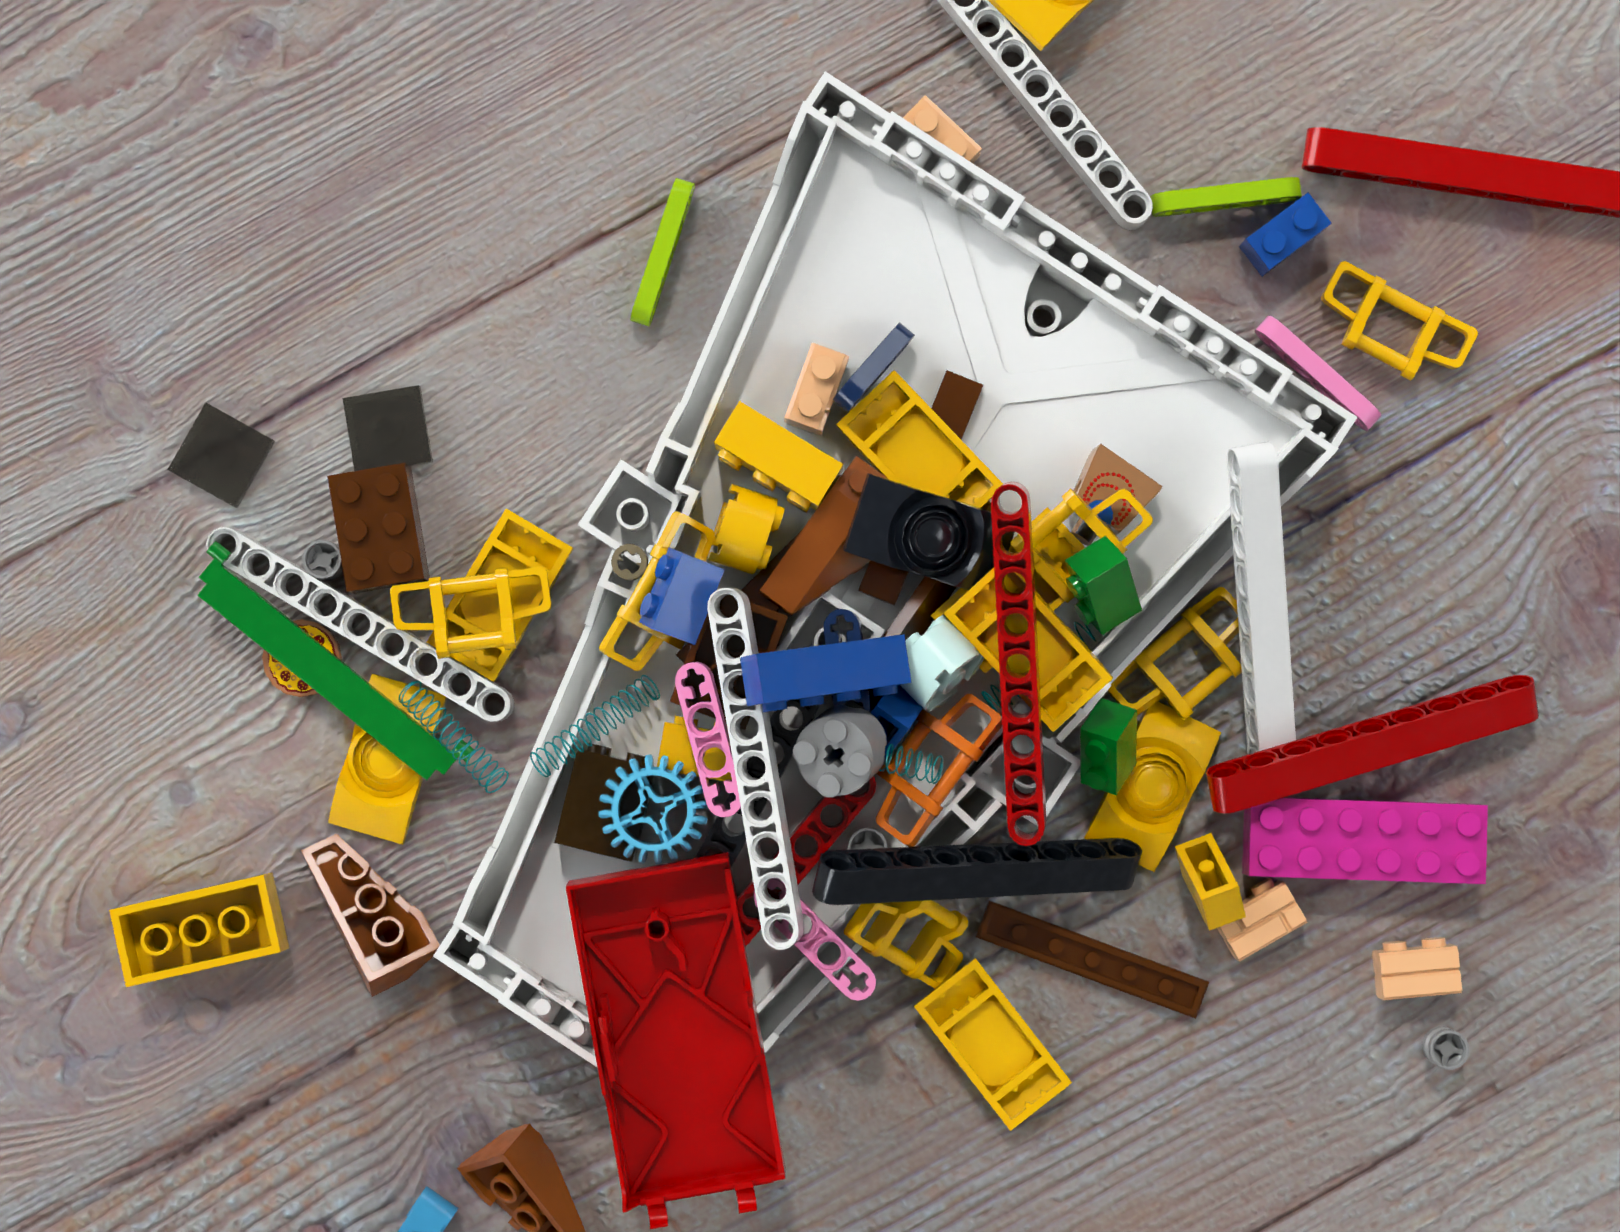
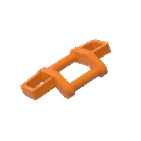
[876,694,1002,847]

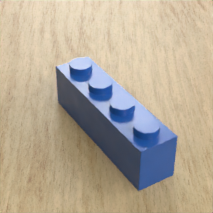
[740,634,912,712]

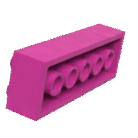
[1242,797,1488,884]

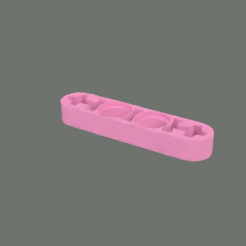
[1255,316,1381,431]
[675,662,741,817]
[753,878,876,1001]

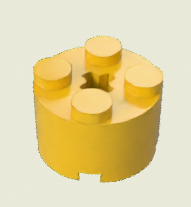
[707,484,785,575]

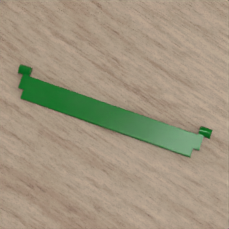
[197,541,474,781]

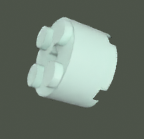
[901,615,984,711]

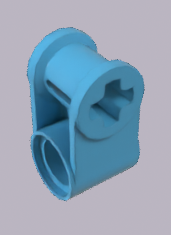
[398,1186,459,1232]

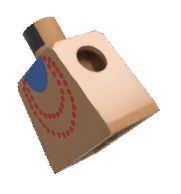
[1071,443,1163,546]

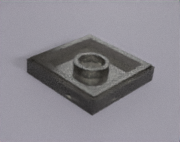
[342,385,433,471]
[167,402,275,508]

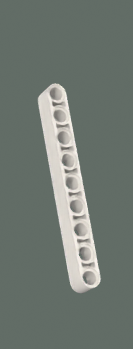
[937,0,1153,230]
[1227,441,1296,754]
[206,527,514,722]
[707,588,804,950]

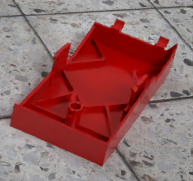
[566,852,786,1229]

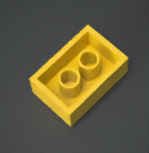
[714,401,843,513]

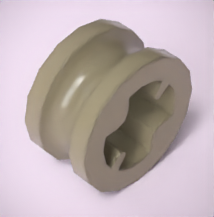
[611,544,648,581]

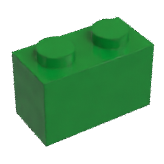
[1065,536,1142,635]
[1080,698,1137,795]

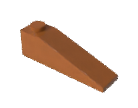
[759,456,888,616]
[301,833,440,997]
[457,1123,586,1232]

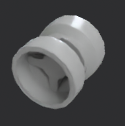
[302,540,343,581]
[847,827,888,850]
[1422,1026,1469,1070]

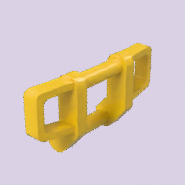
[1321,261,1478,381]
[1010,488,1153,611]
[599,511,715,671]
[390,567,552,659]
[1107,587,1242,720]
[844,900,968,989]

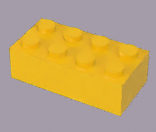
[109,872,289,987]

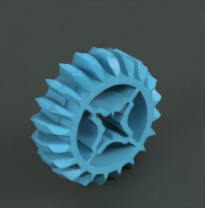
[599,754,708,864]

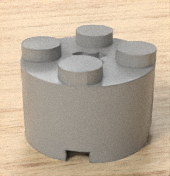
[793,705,887,797]

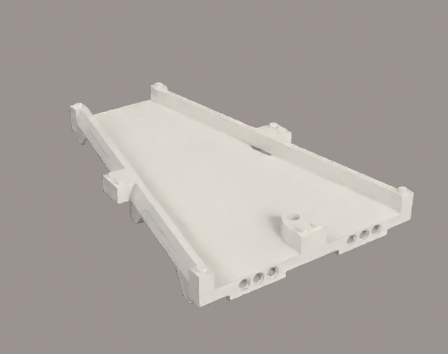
[433,71,1357,1067]

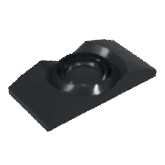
[843,473,1015,590]

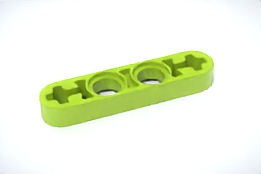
[1150,177,1302,217]
[630,178,695,327]

